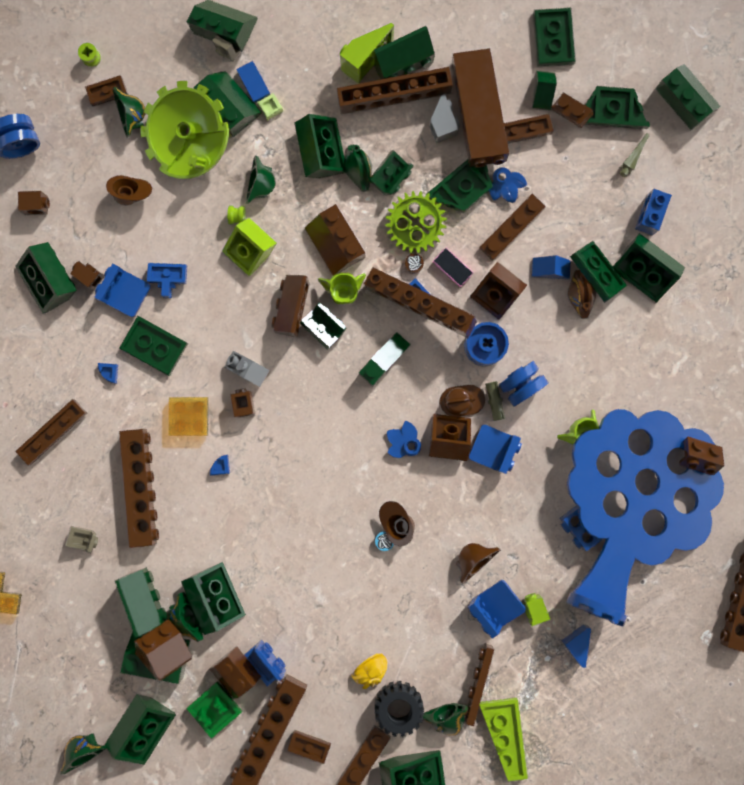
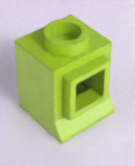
[523,593,550,626]

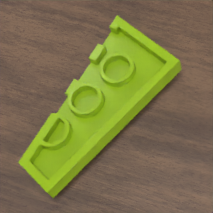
[480,697,528,781]

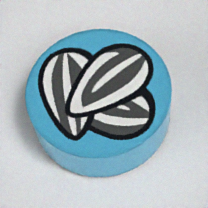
[375,531,394,551]

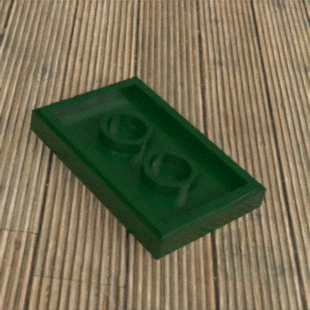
[533,7,576,67]
[570,241,627,303]
[119,315,188,376]

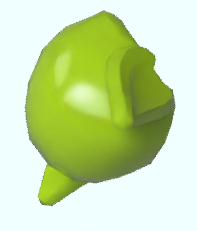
[318,273,366,304]
[557,410,599,444]

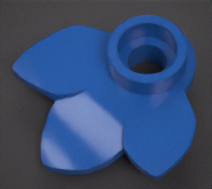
[490,167,527,203]
[387,421,421,458]

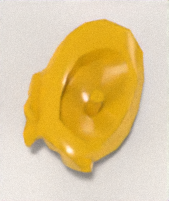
[351,653,388,689]

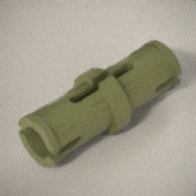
[485,381,505,421]

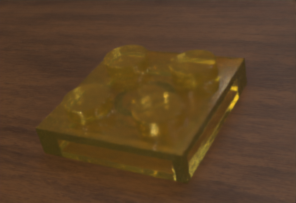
[168,397,209,436]

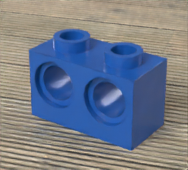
[635,189,672,236]
[560,505,604,551]

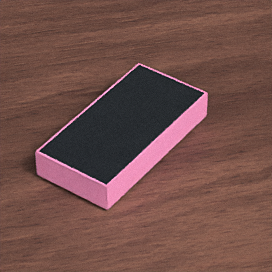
[433,247,473,287]

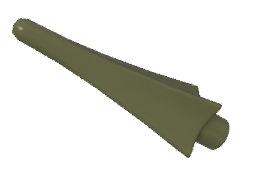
[619,133,650,177]

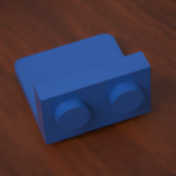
[94,263,151,317]
[469,425,522,474]
[468,580,526,639]
[244,640,286,687]

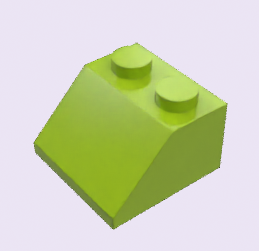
[222,218,277,276]

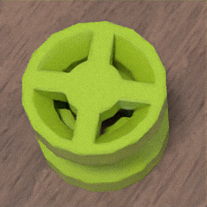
[78,43,101,67]
[227,205,245,225]

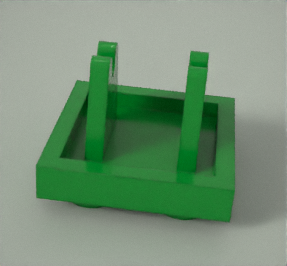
[186,681,242,739]

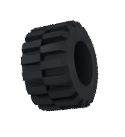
[375,681,424,737]

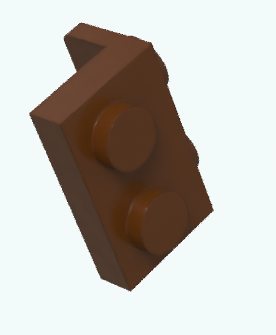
[679,436,725,475]

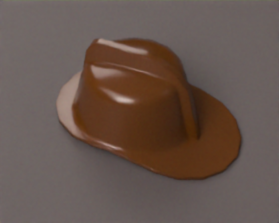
[106,175,153,206]
[440,385,485,417]
[379,501,415,546]

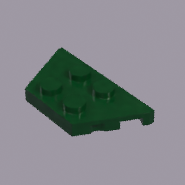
[584,86,650,129]
[426,159,493,213]

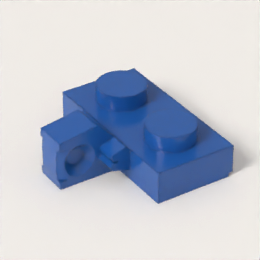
[147,263,187,298]

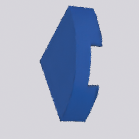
[98,363,118,384]
[210,454,230,476]

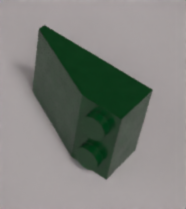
[379,750,445,785]

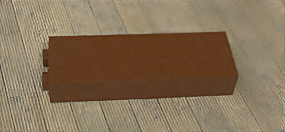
[452,48,509,168]

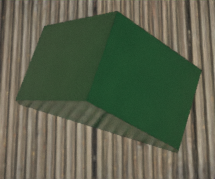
[532,71,557,111]

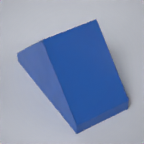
[532,255,571,280]
[561,624,591,668]

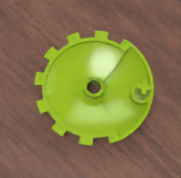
[141,81,229,179]

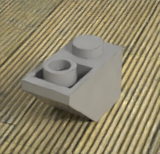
[429,94,460,143]
[224,351,269,387]

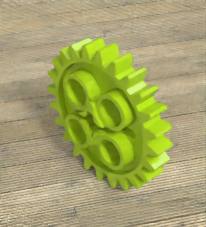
[385,191,447,254]

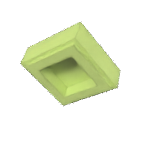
[257,93,283,121]

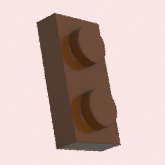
[85,75,128,107]
[551,92,593,128]
[287,730,331,764]

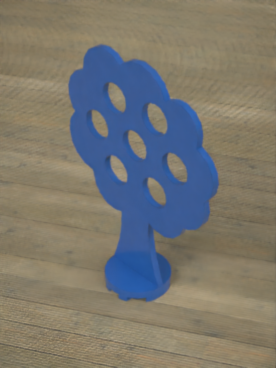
[566,409,724,627]

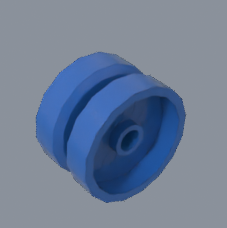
[0,114,41,159]
[464,322,509,367]
[498,361,549,407]

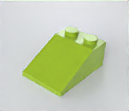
[340,23,394,84]

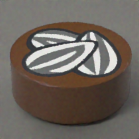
[405,253,424,273]

